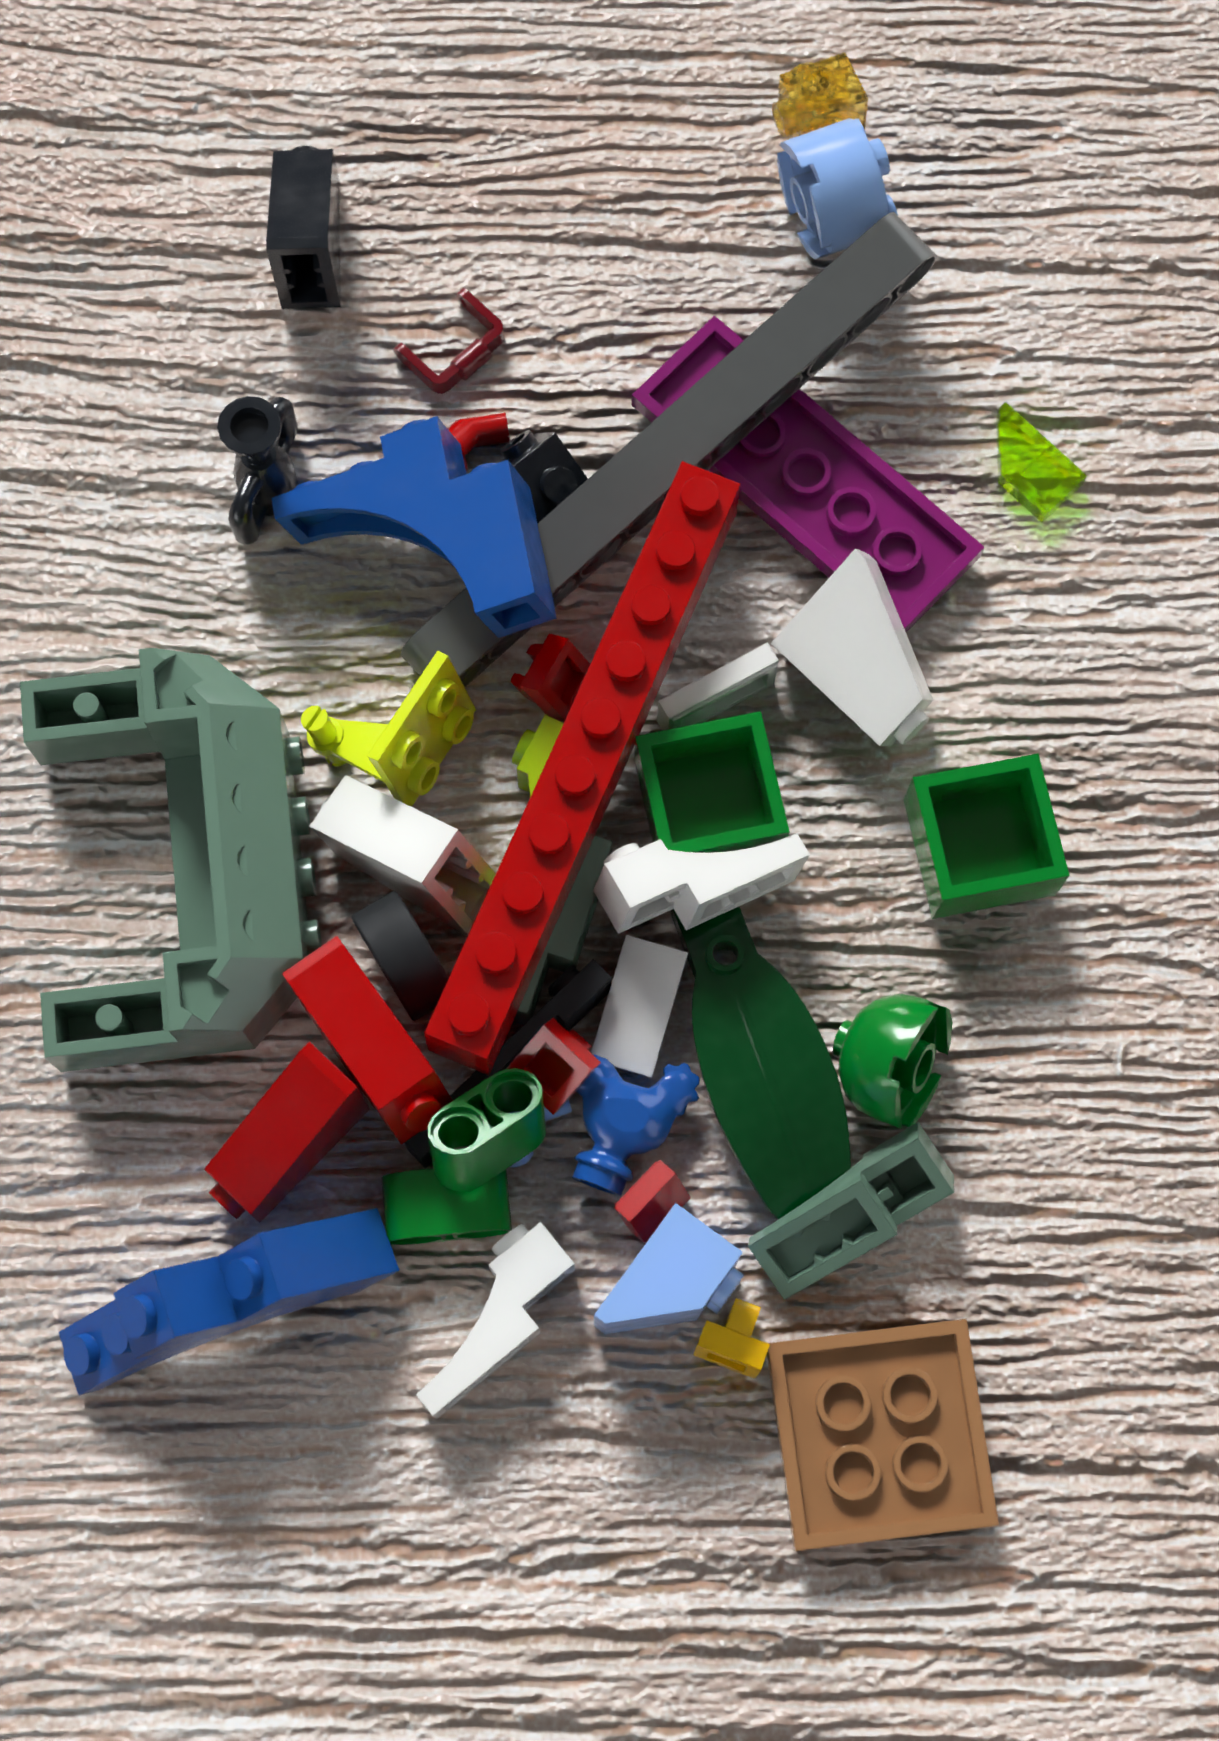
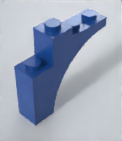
[271,416,557,638]
[58,1208,400,1396]

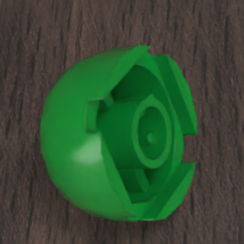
[833,994,953,1129]

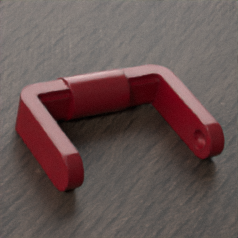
[393,288,504,394]

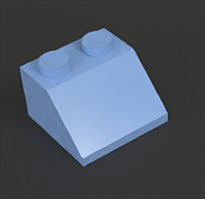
[594,1203,744,1334]

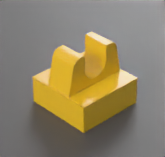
[693,1298,770,1379]

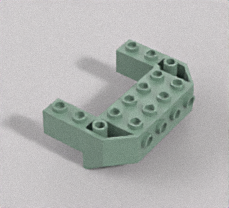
[20,648,322,1072]

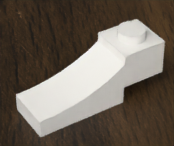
[593,833,810,934]
[416,1222,575,1419]

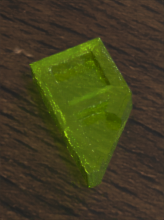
[996,402,1087,523]

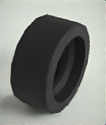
[351,891,449,1021]

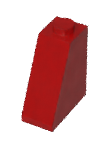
[282,936,453,1145]
[204,1041,370,1223]

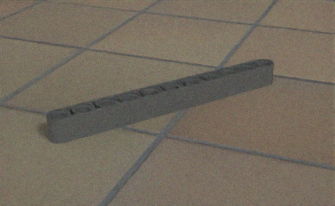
[401,212,937,687]

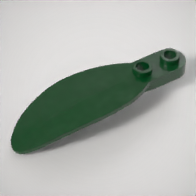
[671,907,851,1220]

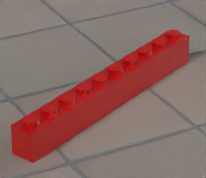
[424,461,741,1076]

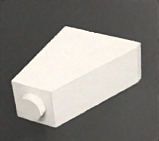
[771,549,933,746]
[309,775,496,937]

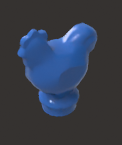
[572,1054,700,1197]

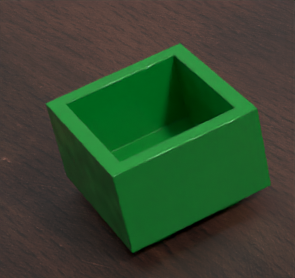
[634,711,790,853]
[903,753,1070,919]

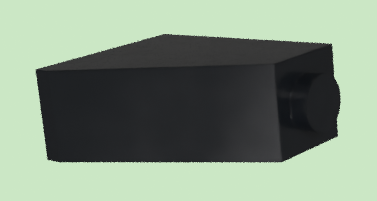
[266,146,341,309]

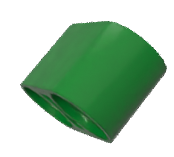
[428,1068,546,1192]
[382,1168,512,1245]

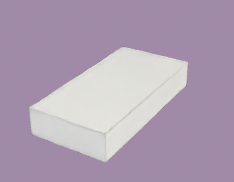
[657,642,779,730]
[591,935,688,1077]

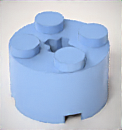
[777,118,898,259]

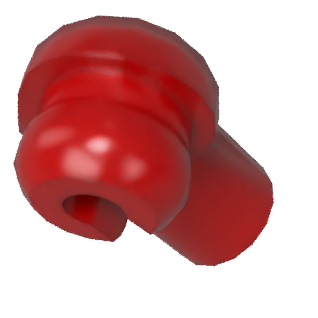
[448,413,510,472]

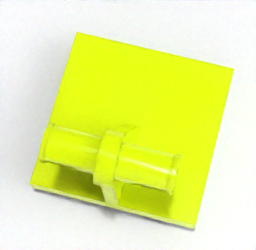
[301,651,476,807]

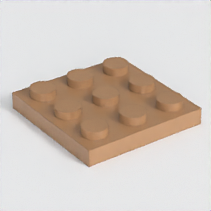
[767,1319,999,1551]

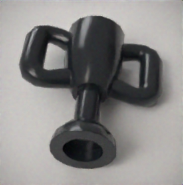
[217,396,299,545]

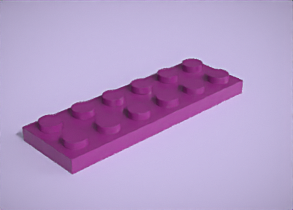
[631,315,985,633]

